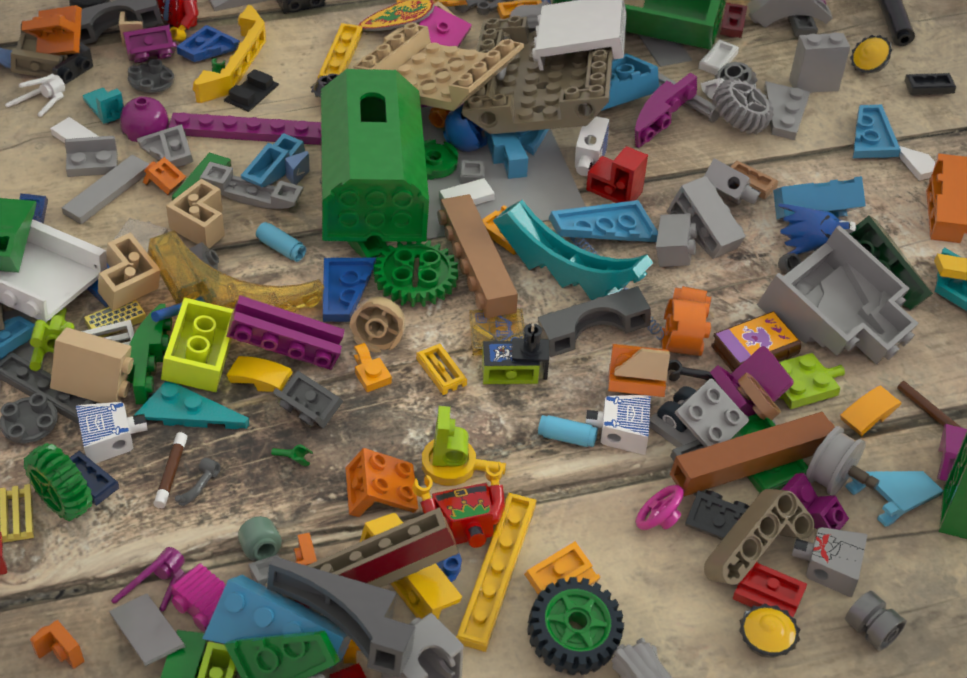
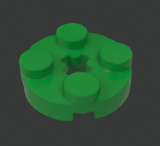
[424,139,458,180]

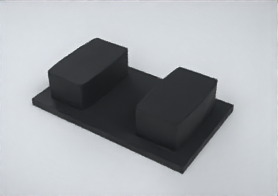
[224,69,279,112]

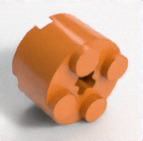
[661,298,711,356]

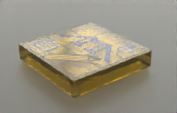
[469,309,524,355]

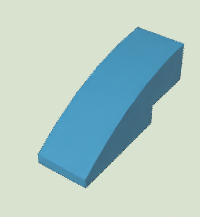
[484,130,528,179]
[240,133,305,187]

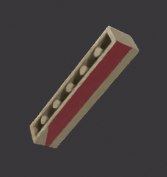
[265,507,459,614]

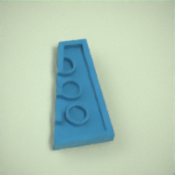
[548,200,658,242]

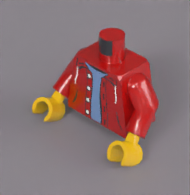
[157,0,199,42]

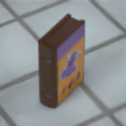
[711,311,801,372]

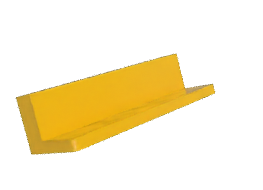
[360,513,462,619]

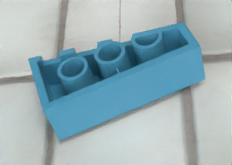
[601,53,659,111]
[202,575,351,668]

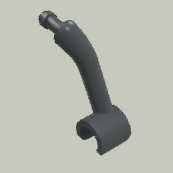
[175,458,221,506]

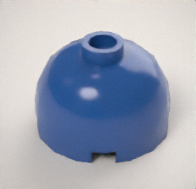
[443,103,488,152]

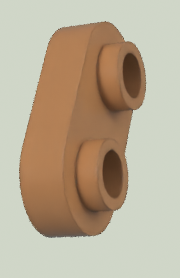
[738,372,781,420]

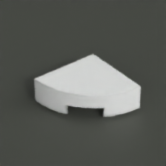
[701,78,724,100]

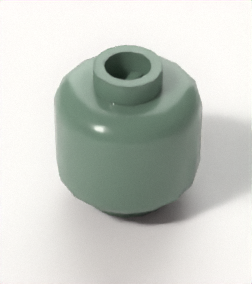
[238,516,282,562]

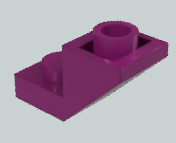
[937,424,967,481]
[781,473,849,530]

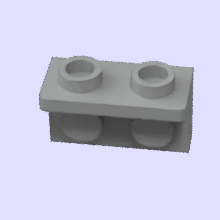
[65,136,118,177]

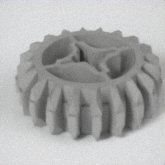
[712,78,774,134]

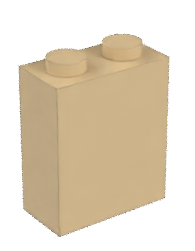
[50,327,134,403]

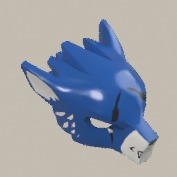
[778,203,856,255]

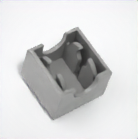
[381,613,463,678]

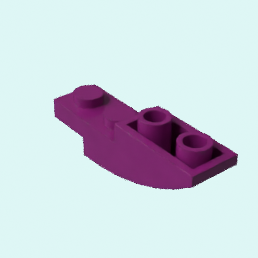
[635,72,697,148]

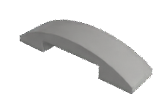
[200,162,303,209]

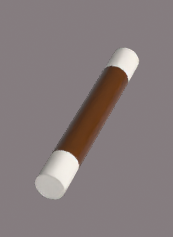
[153,432,187,508]

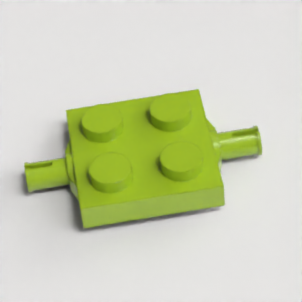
[779,353,845,409]

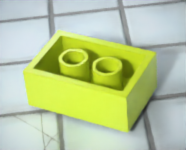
[161,297,233,393]

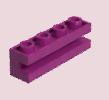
[226,295,345,370]

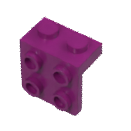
[123,25,177,63]
[710,346,794,417]

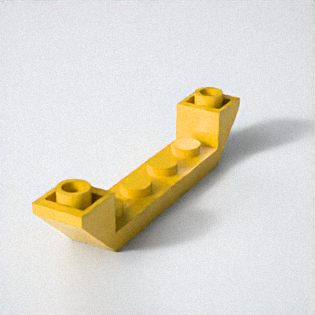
[193,5,266,103]

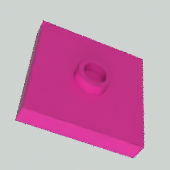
[419,6,472,48]

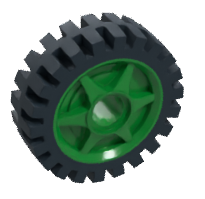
[527,577,624,675]

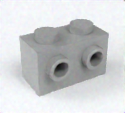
[656,213,698,267]

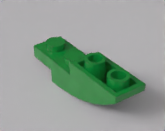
[127,304,172,405]

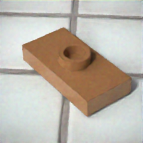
[730,160,778,200]

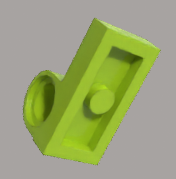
[433,406,469,467]

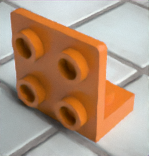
[345,448,418,517]

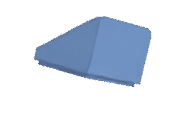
[285,151,310,185]

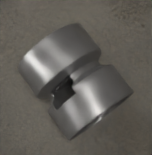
[845,591,906,651]

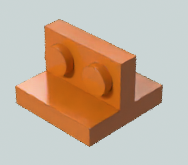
[22,5,82,56]
[608,344,668,397]

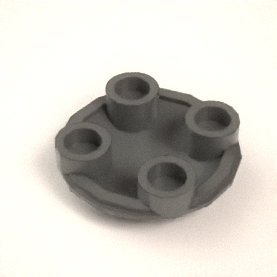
[128,59,175,93]
[0,393,58,444]

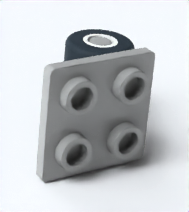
[657,379,749,447]

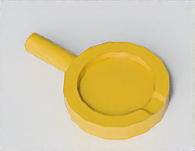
[422,439,506,486]

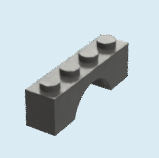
[80,0,163,44]
[538,286,651,357]

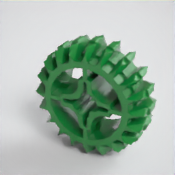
[24,443,93,521]

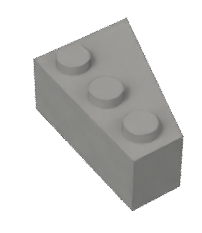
[667,176,746,259]

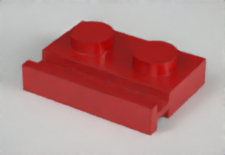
[732,562,808,617]

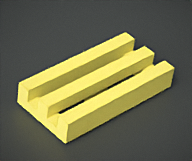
[0,484,34,543]

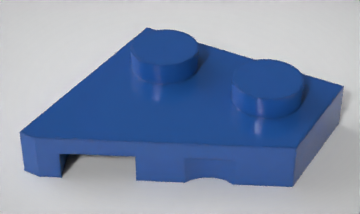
[176,25,240,62]

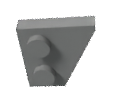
[137,124,194,167]

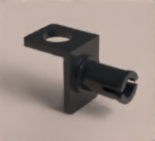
[512,323,549,380]

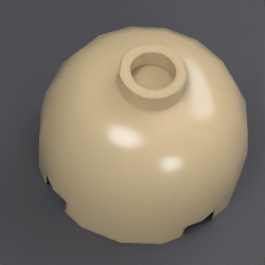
[349,297,405,353]

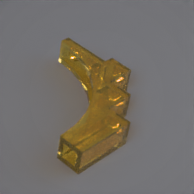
[148,230,325,313]

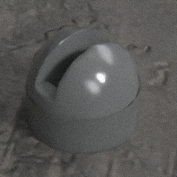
[778,253,801,274]

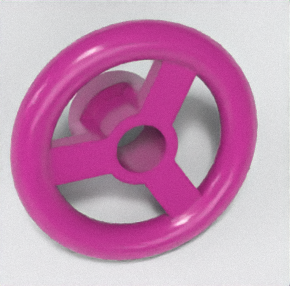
[636,485,684,530]

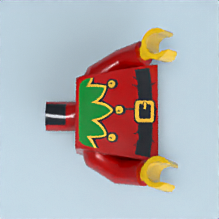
[412,462,505,548]

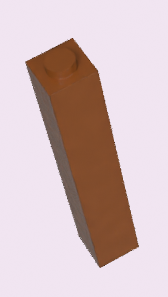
[670,411,835,497]

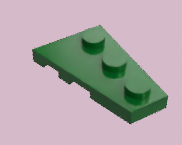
[224,631,340,678]

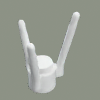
[5,74,65,117]

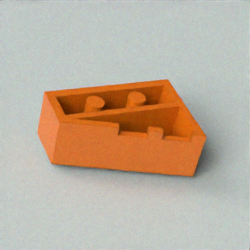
[926,153,967,243]

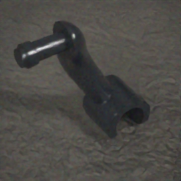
[668,360,716,382]

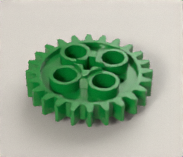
[374,240,459,307]

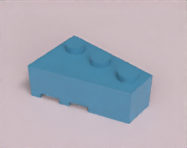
[773,176,866,223]

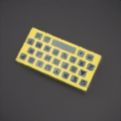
[84,300,146,338]

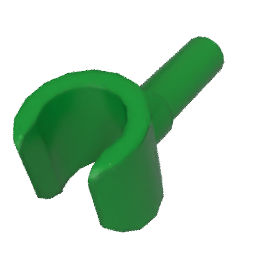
[212,58,226,73]
[271,444,313,467]

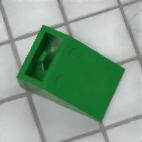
[0,198,37,273]

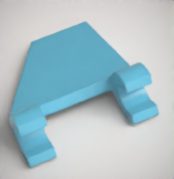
[845,471,944,527]

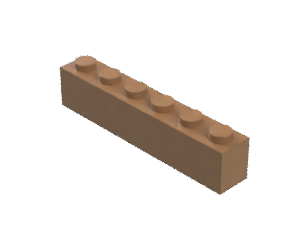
[437,194,518,319]

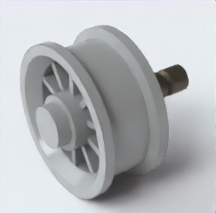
[806,426,880,495]

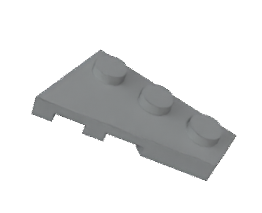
[764,81,810,140]

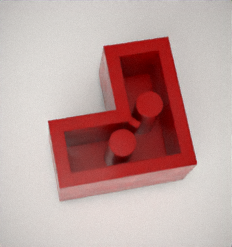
[586,146,648,203]

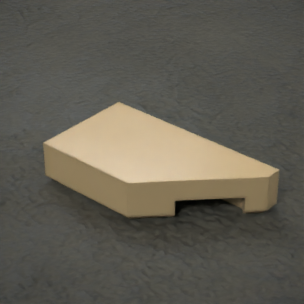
[614,348,670,381]

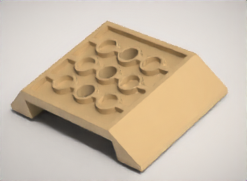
[353,23,524,111]

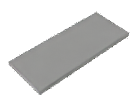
[109,593,185,666]

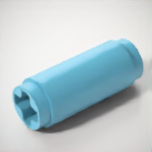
[256,222,306,262]
[538,415,598,447]

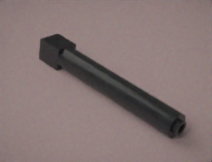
[878,0,915,46]

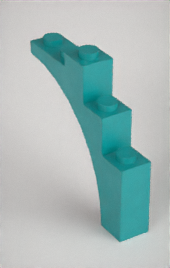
[493,200,653,300]

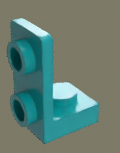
[83,88,124,124]

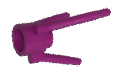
[111,547,185,612]

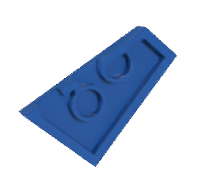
[323,258,376,322]

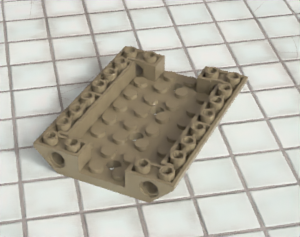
[462,16,613,134]

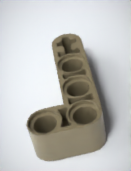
[704,489,814,585]

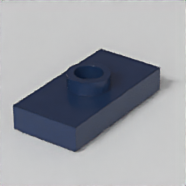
[70,450,119,506]

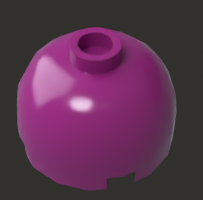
[120,97,169,142]

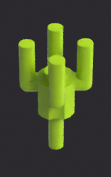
[29,307,75,371]

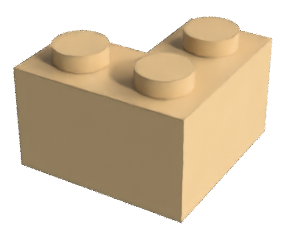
[166,179,225,248]
[98,232,161,311]

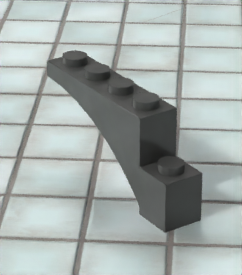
[267,556,416,677]

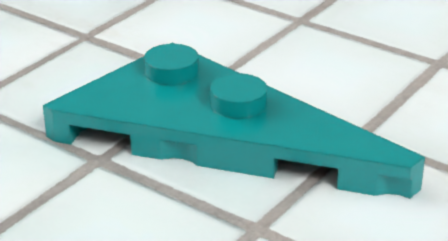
[134,381,249,429]

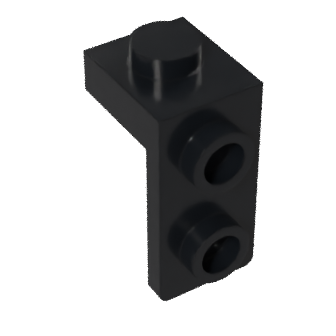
[52,43,93,85]

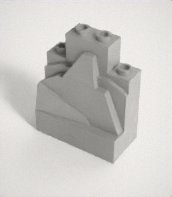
[757,225,919,365]

